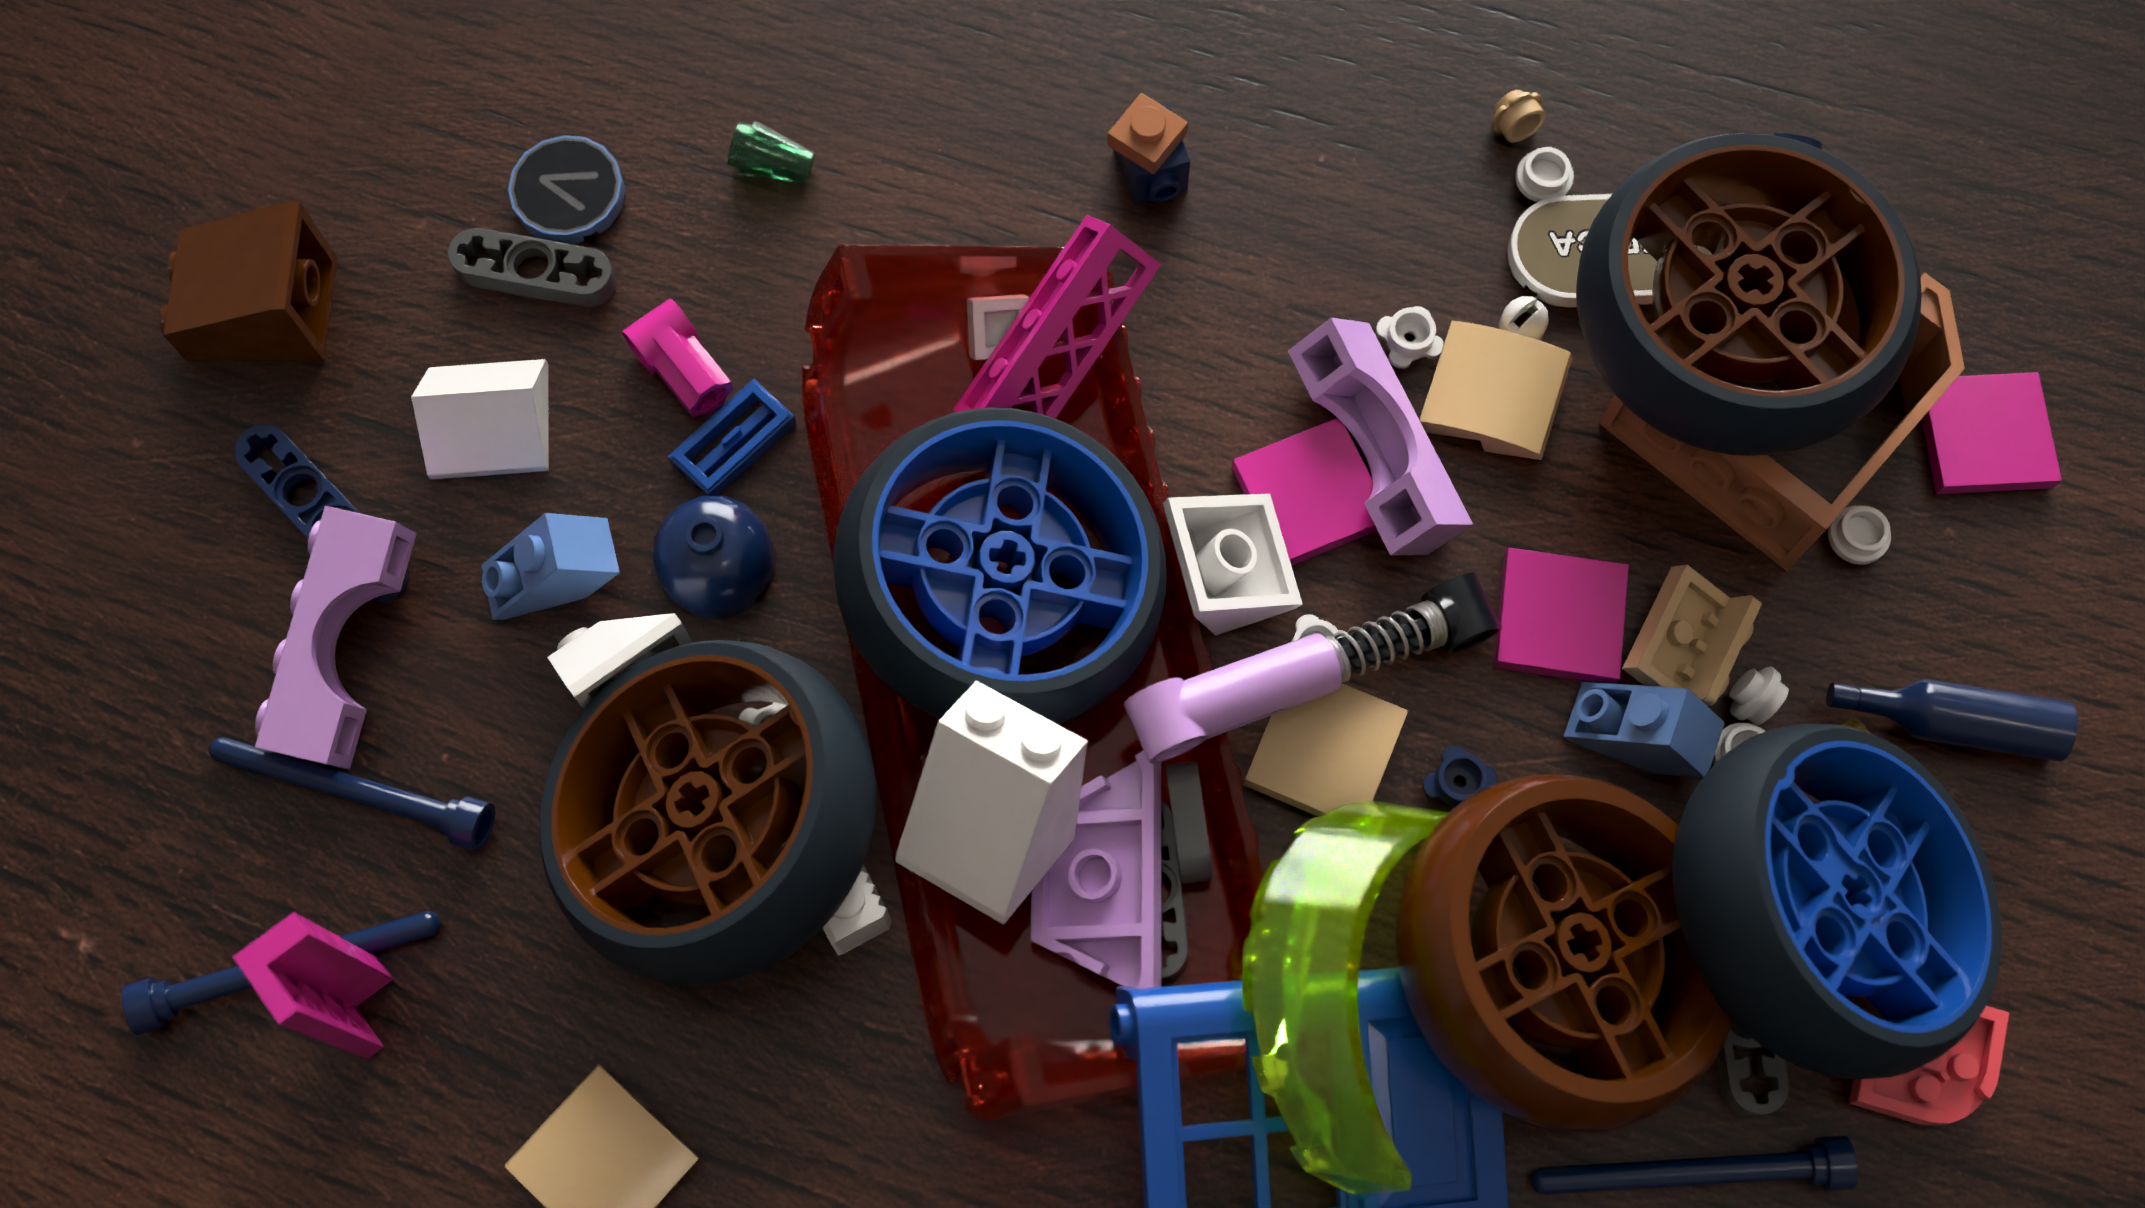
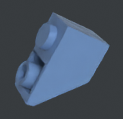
[481,513,620,620]
[1563,682,1725,778]

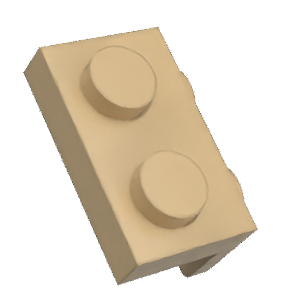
[1622,564,1762,706]

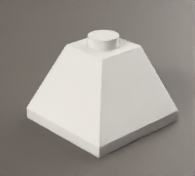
[547,613,693,709]

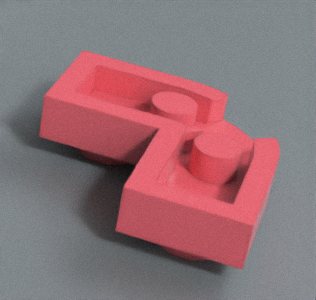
[1849,1006,2010,1126]

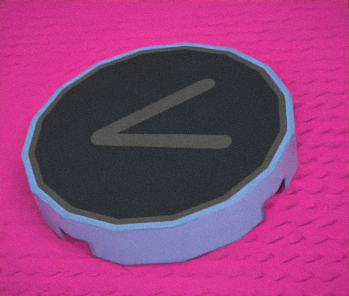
[508,135,626,244]

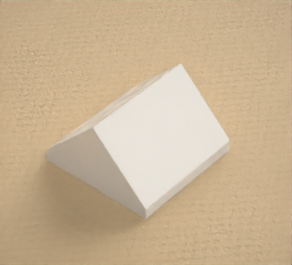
[411,359,549,480]
[1163,494,1302,635]

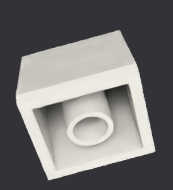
[896,681,1087,925]

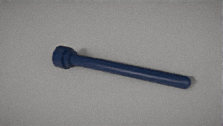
[209,737,495,852]
[122,911,441,1035]
[1531,1135,1858,1194]

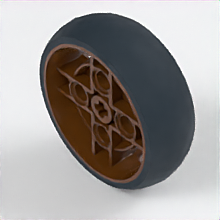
[1576,133,1921,456]
[540,640,877,985]

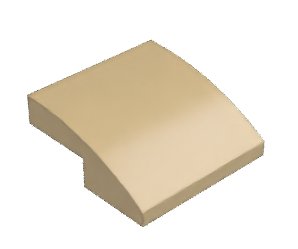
[1419,321,1573,460]
[1243,683,1408,833]
[505,1064,699,1208]

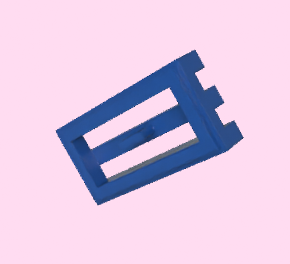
[668,379,797,496]

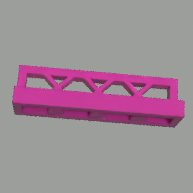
[953,215,1162,419]
[233,912,394,1059]

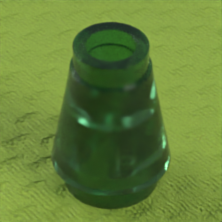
[727,120,815,184]

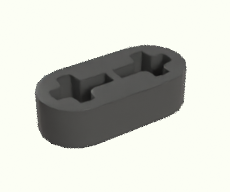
[1165,760,1213,884]

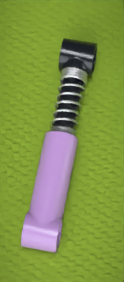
[1124,572,1502,764]

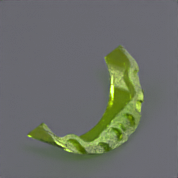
[1242,801,1449,1194]

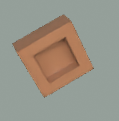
[1107,92,1188,175]

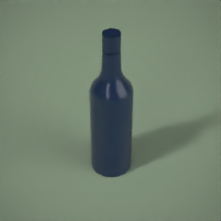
[1826,679,2078,762]

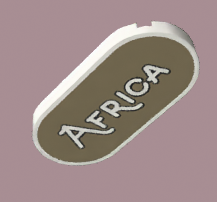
[1508,194,1712,307]

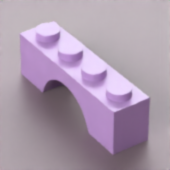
[1288,318,1473,556]
[255,506,417,769]

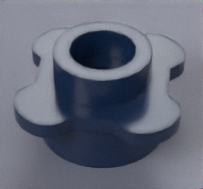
[1422,745,1497,810]

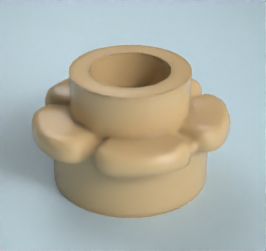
[1492,90,1546,142]

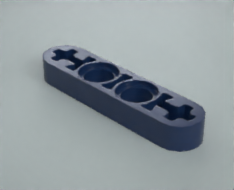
[234,424,409,603]

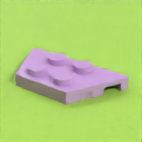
[1031,750,1161,989]

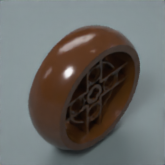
[1395,773,1733,1132]

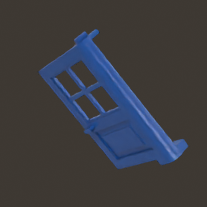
[1109,967,1513,1208]

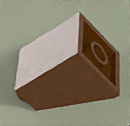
[160,201,338,361]

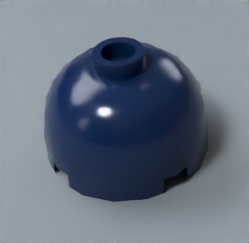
[653,496,776,619]

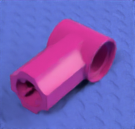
[621,298,734,418]

